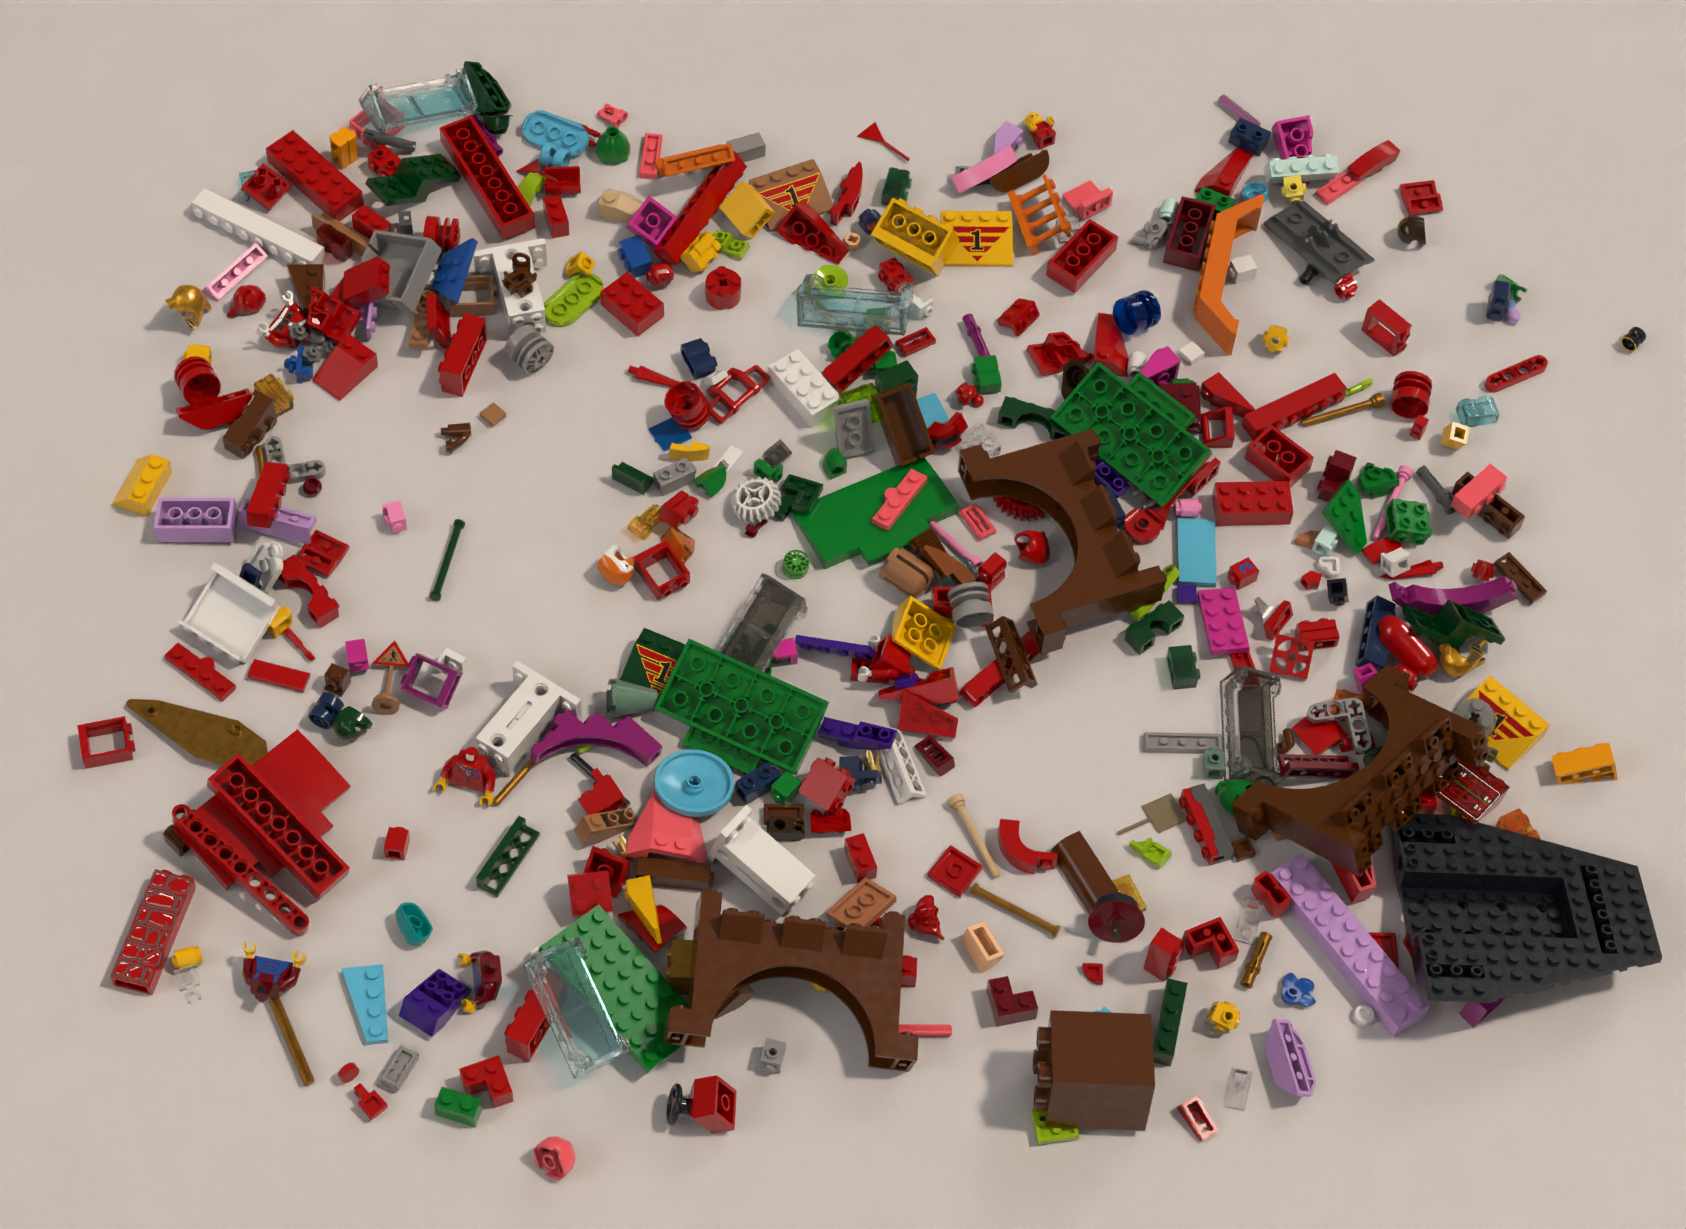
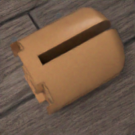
[879,546,934,598]

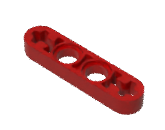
[1485,355,1548,393]

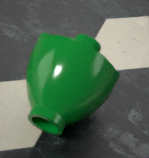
[596,126,630,164]
[1215,779,1254,817]

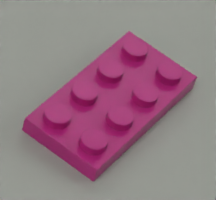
[1197,588,1250,655]

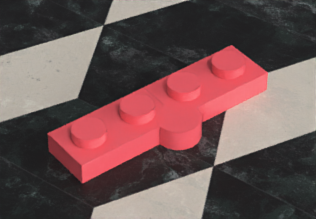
[872,469,927,531]

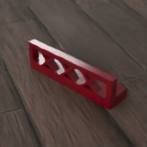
[1277,754,1360,779]

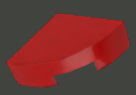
[1082,963,1103,985]

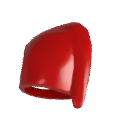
[1014,530,1050,564]

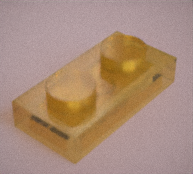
[1112,874,1147,912]

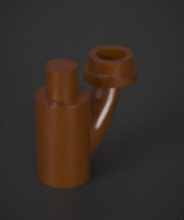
[441,423,471,453]

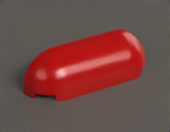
[1377,615,1438,679]

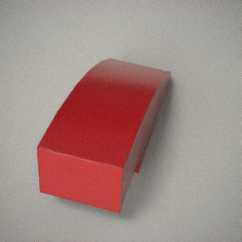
[1347,140,1400,179]

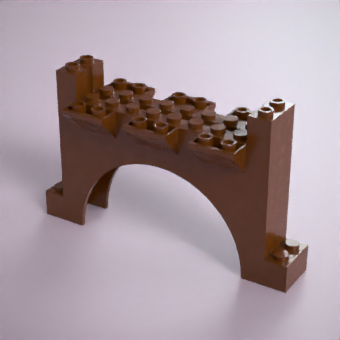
[958,429,1167,655]
[1232,664,1489,876]
[663,888,919,1072]

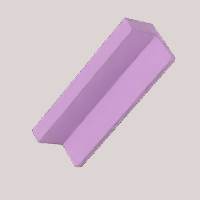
[238,499,317,545]

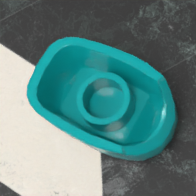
[395,902,433,946]

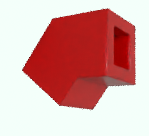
[1300,571,1322,591]

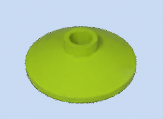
[812,265,848,296]

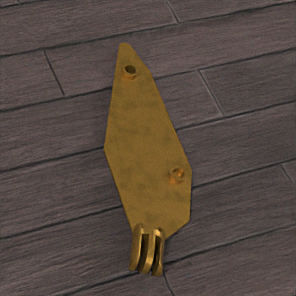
[126,699,268,766]

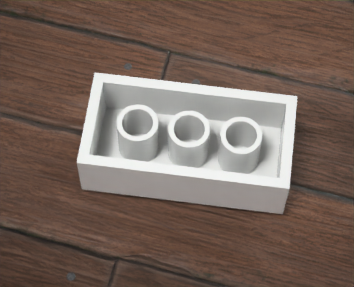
[768,349,842,428]

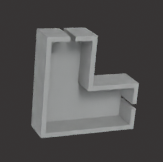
[361,230,442,312]

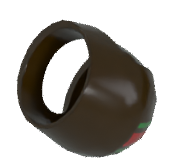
[1397,215,1426,246]

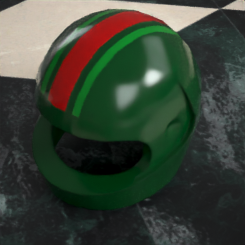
[333,706,373,741]

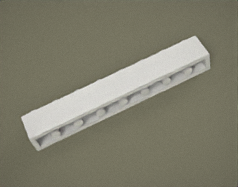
[192,188,326,264]

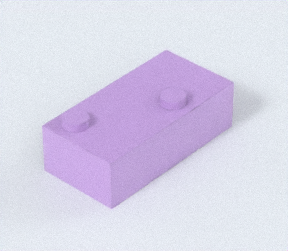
[154,498,238,542]

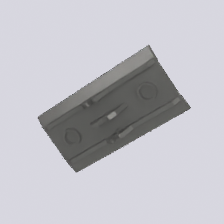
[1264,201,1375,284]

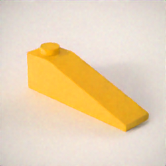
[624,875,662,944]

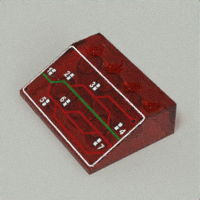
[1426,759,1510,824]

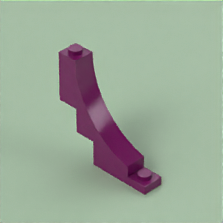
[1388,576,1518,615]

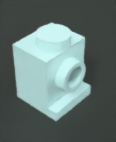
[1312,525,1339,557]

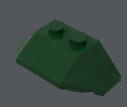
[463,61,512,114]

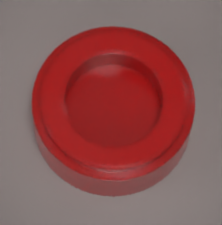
[338,1063,359,1083]

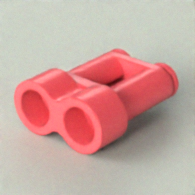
[597,104,628,128]

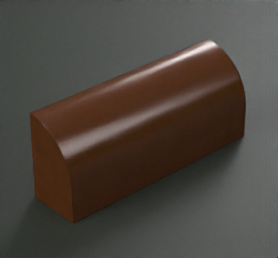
[1050,831,1120,914]

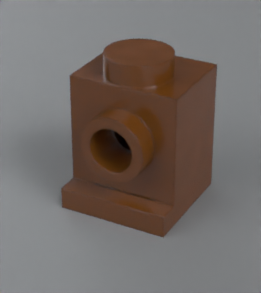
[324,663,351,697]

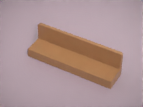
[311,212,377,256]

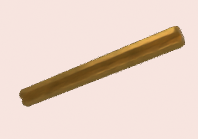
[268,997,314,1086]

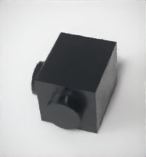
[1327,578,1349,606]

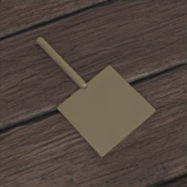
[1117,793,1187,835]

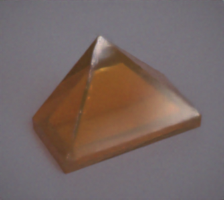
[660,526,695,564]

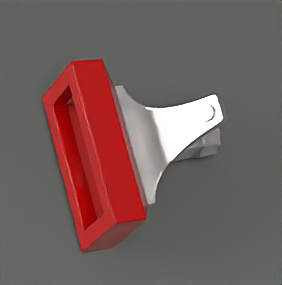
[1251,597,1293,640]

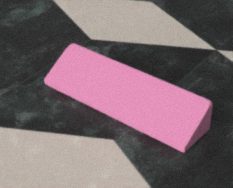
[203,243,268,301]

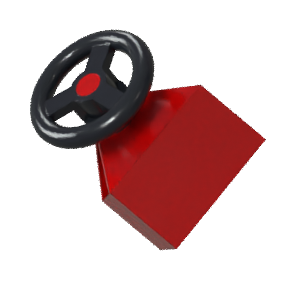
[666,1075,737,1134]

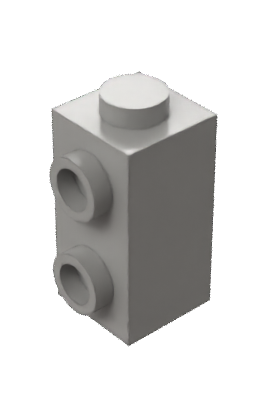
[726,132,766,162]
[653,458,697,496]

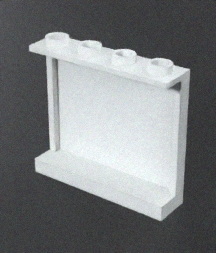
[178,562,282,664]

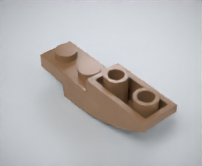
[409,290,438,350]

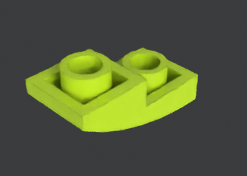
[518,172,546,206]
[713,229,750,260]

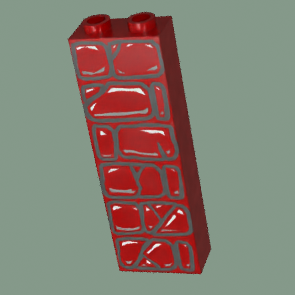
[110,869,196,995]

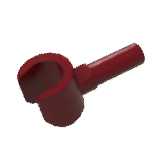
[745,519,768,538]

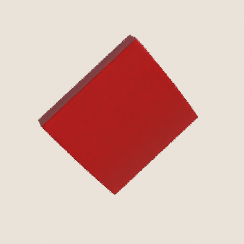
[1399,180,1444,215]
[297,530,350,577]
[1292,708,1348,755]

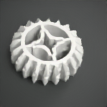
[731,477,781,524]

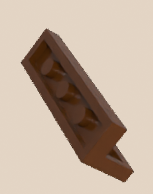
[985,616,1038,693]

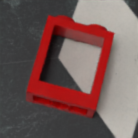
[1361,299,1412,356]
[633,540,690,600]
[77,716,136,769]

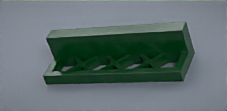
[476,816,540,897]

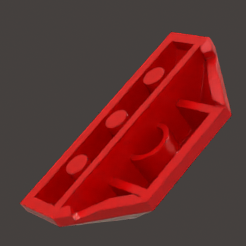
[176,388,252,430]

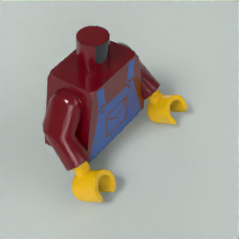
[242,942,307,1002]
[457,950,502,1014]

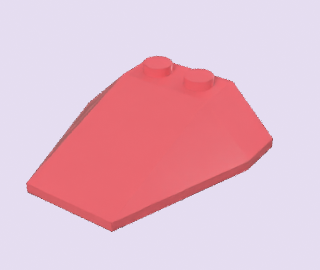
[626,790,707,864]

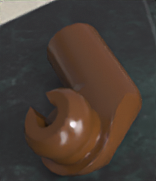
[1276,728,1295,754]

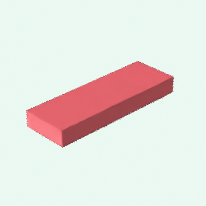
[639,133,663,179]
[1315,170,1365,205]

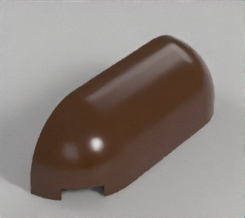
[988,150,1049,192]

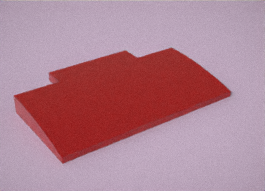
[173,729,351,890]

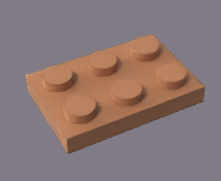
[826,877,897,929]

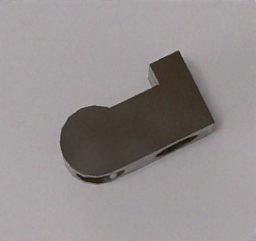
[766,816,805,841]

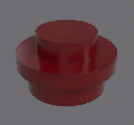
[303,477,322,496]

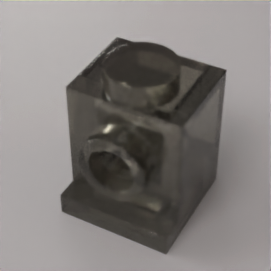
[762,439,792,469]

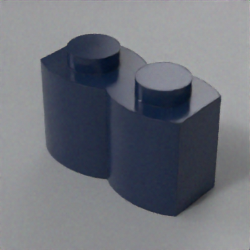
[1486,280,1510,321]
[680,338,717,380]

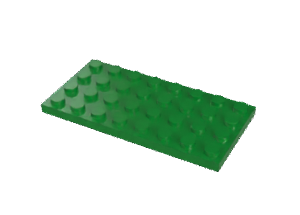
[538,905,687,1074]

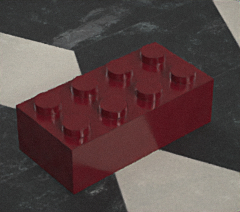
[1163,196,1216,271]

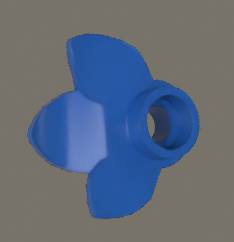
[1281,973,1316,1007]

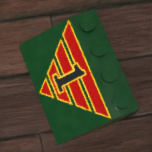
[620,628,685,695]

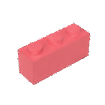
[1451,464,1507,519]

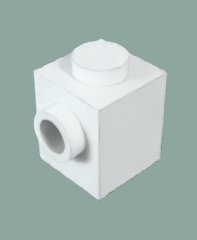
[1227,255,1257,284]

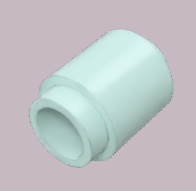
[1159,198,1179,225]

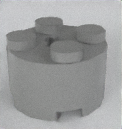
[1455,698,1497,738]

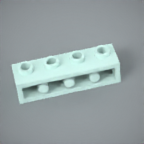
[1264,154,1339,184]

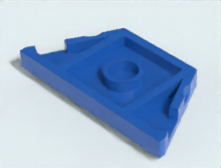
[432,238,478,304]

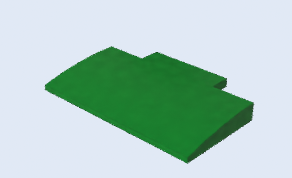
[1050,361,1212,508]
[790,458,959,569]
[654,638,829,775]

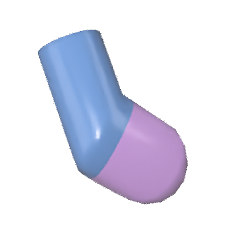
[1505,299,1520,324]

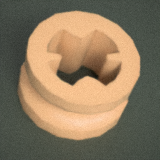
[844,233,861,251]

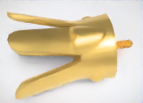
[860,750,882,774]
[612,832,635,863]

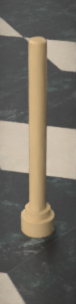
[948,793,1000,879]

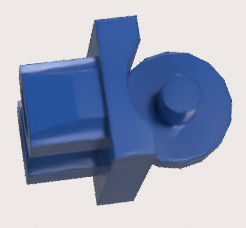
[284,346,315,384]

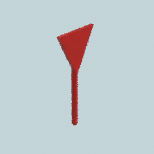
[857,122,910,161]
[517,159,558,183]
[1151,475,1198,530]

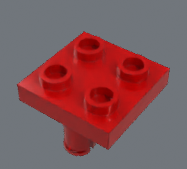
[241,163,292,211]

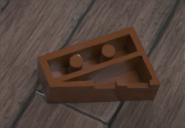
[287,264,325,317]
[223,389,277,459]

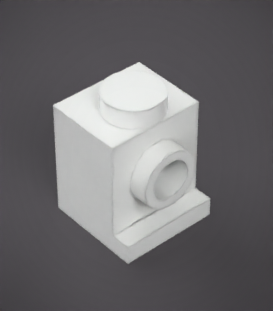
[1381,547,1411,578]

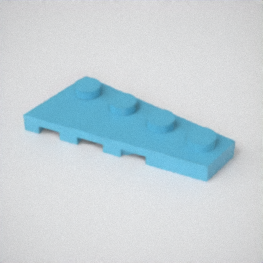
[341,964,388,1045]

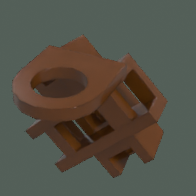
[502,253,537,298]

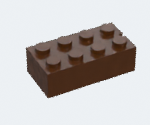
[871,383,936,466]

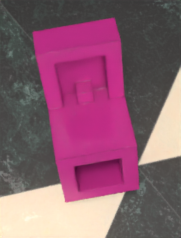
[345,639,369,672]

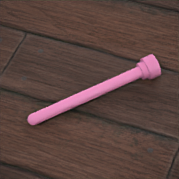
[1373,465,1413,540]
[929,521,983,573]

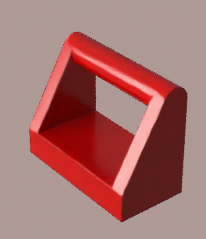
[1201,407,1235,448]

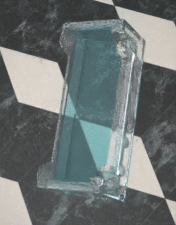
[358,68,478,132]
[796,274,913,336]
[523,936,631,1079]

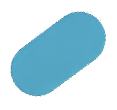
[522,110,589,158]

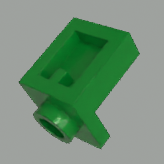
[753,458,783,482]

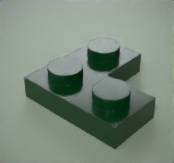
[781,474,823,514]

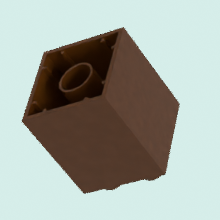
[1033,1010,1155,1131]

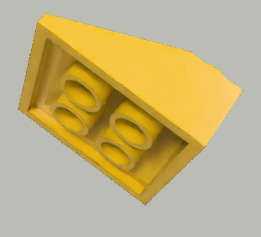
[892,596,956,671]

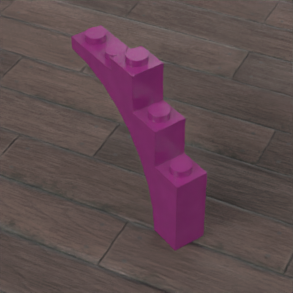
[530,709,663,767]

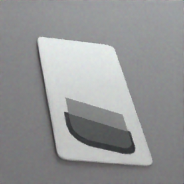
[713,445,743,472]

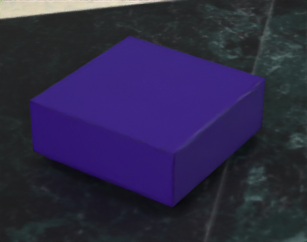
[1177,584,1197,605]
[894,673,919,689]

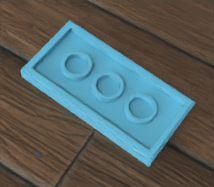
[1177,518,1217,587]

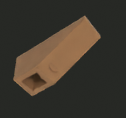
[574,807,638,846]

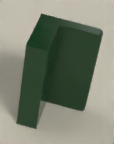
[612,462,653,495]

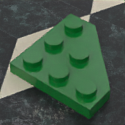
[1321,479,1367,555]

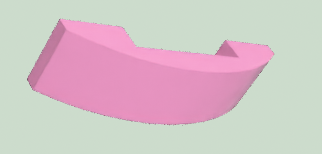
[951,144,1018,193]

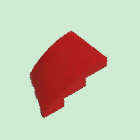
[307,286,362,343]
[1026,332,1093,376]
[618,904,687,953]

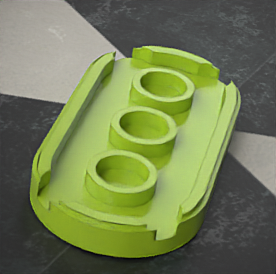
[544,273,604,327]

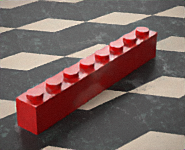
[653,151,747,266]

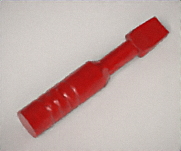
[283,628,315,661]

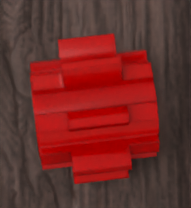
[1334,277,1358,299]
[1471,559,1496,582]

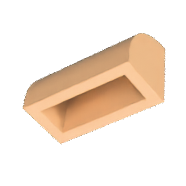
[961,922,1004,973]

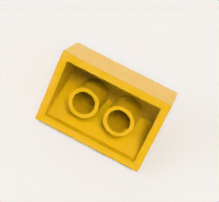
[113,454,172,516]

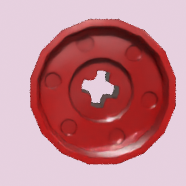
[423,216,461,254]
[174,356,221,404]
[1390,371,1433,419]
[664,381,711,430]

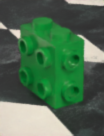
[1384,498,1432,545]

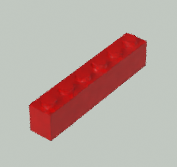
[1242,373,1347,441]

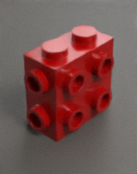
[798,757,856,813]

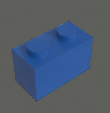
[617,235,653,278]

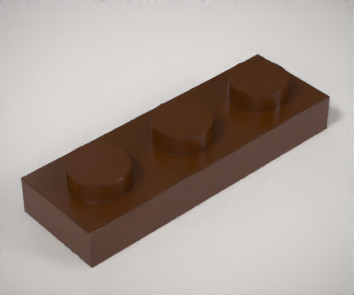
[1494,552,1547,604]

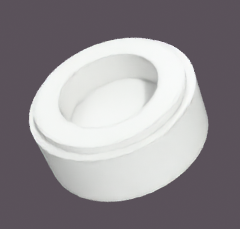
[1353,1005,1375,1026]

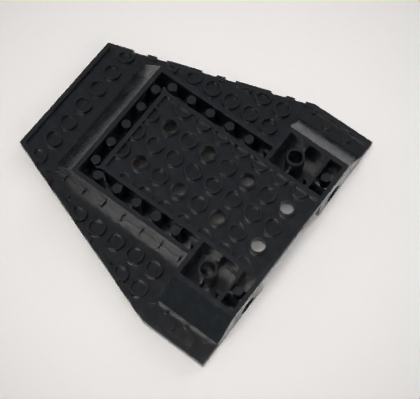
[1393,813,1662,1003]

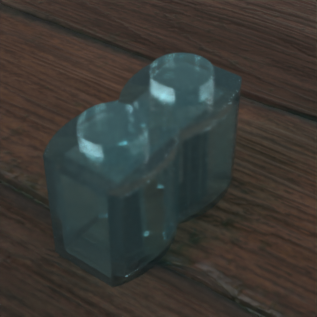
[1456,396,1500,427]

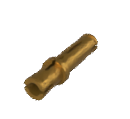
[1240,932,1272,989]

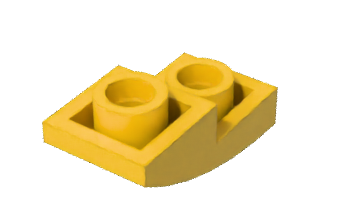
[670,441,710,462]

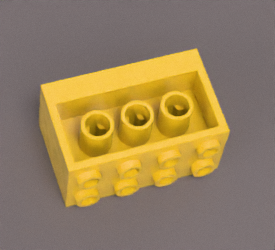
[871,198,959,276]

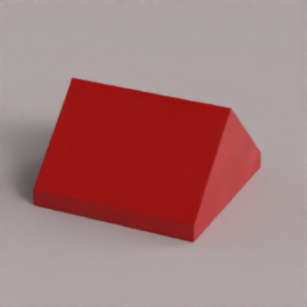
[584,846,630,898]

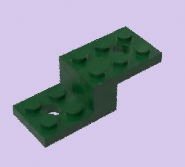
[365,154,462,206]
[1402,599,1505,650]

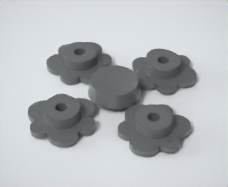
[288,322,339,363]

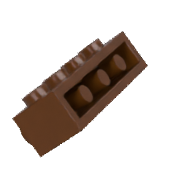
[1452,471,1526,539]

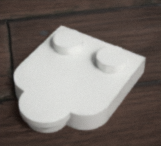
[246,542,283,592]

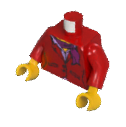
[433,747,496,807]

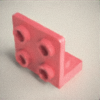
[1063,180,1113,220]

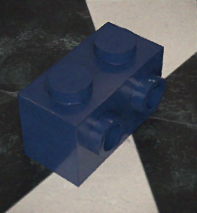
[1228,118,1271,156]

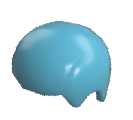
[1242,182,1268,203]

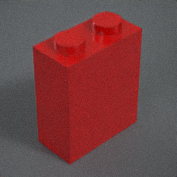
[343,256,390,309]

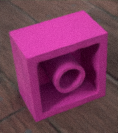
[625,196,677,249]

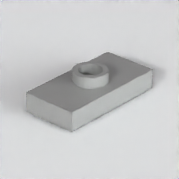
[380,1045,419,1091]

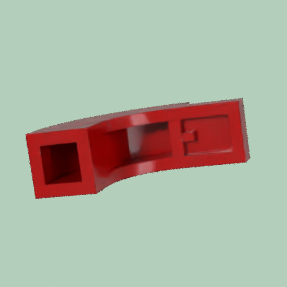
[998,819,1057,874]

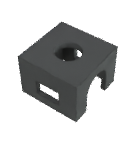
[398,211,413,236]

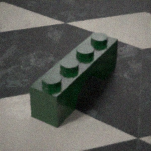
[998,396,1071,440]
[1153,978,1188,1066]

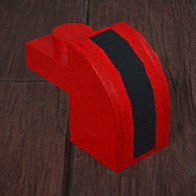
[927,412,968,450]

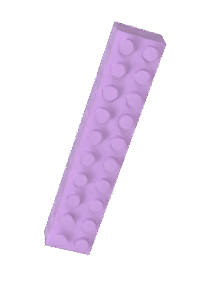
[1271,853,1430,1037]

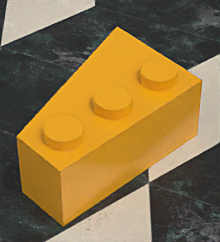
[1551,743,1618,785]

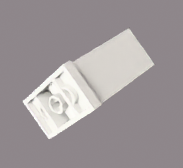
[473,238,547,336]
[476,661,582,777]
[706,805,816,915]

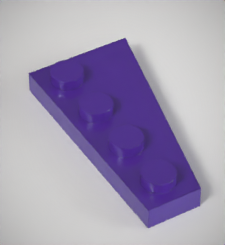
[795,635,875,661]

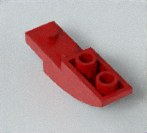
[829,161,863,226]

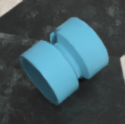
[539,142,571,167]

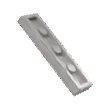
[1143,732,1223,754]

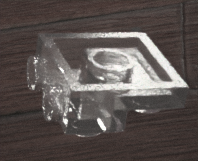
[954,423,1001,459]

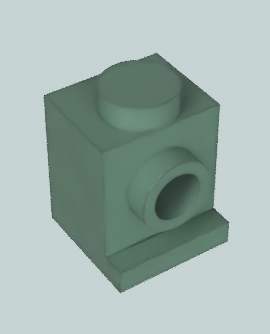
[1203,747,1225,779]

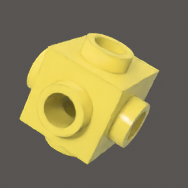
[1281,174,1307,203]

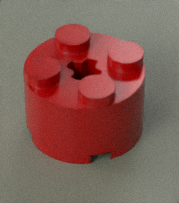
[705,266,741,310]

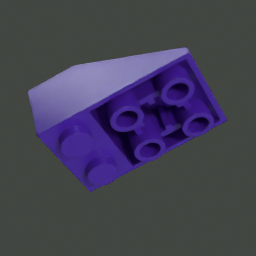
[399,969,472,1037]

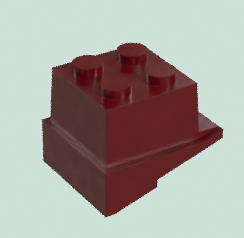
[1159,382,1202,433]

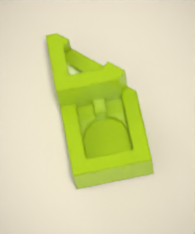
[1129,838,1172,869]

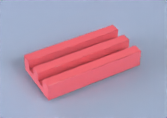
[960,503,996,541]

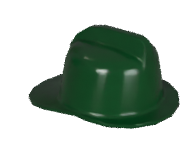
[474,113,513,134]

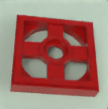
[1269,634,1315,679]

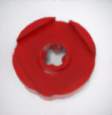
[1123,508,1161,545]

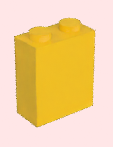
[719,181,775,239]

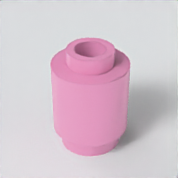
[1174,499,1202,518]

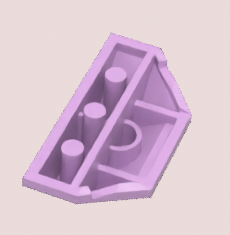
[1265,1018,1316,1097]

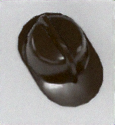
[1061,359,1089,399]

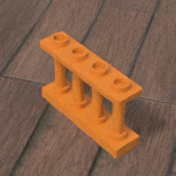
[656,143,735,176]
[1007,174,1072,255]

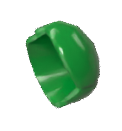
[827,330,855,359]

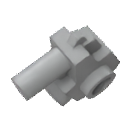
[1132,219,1168,249]

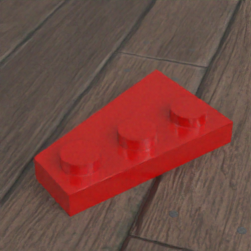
[897,690,958,738]

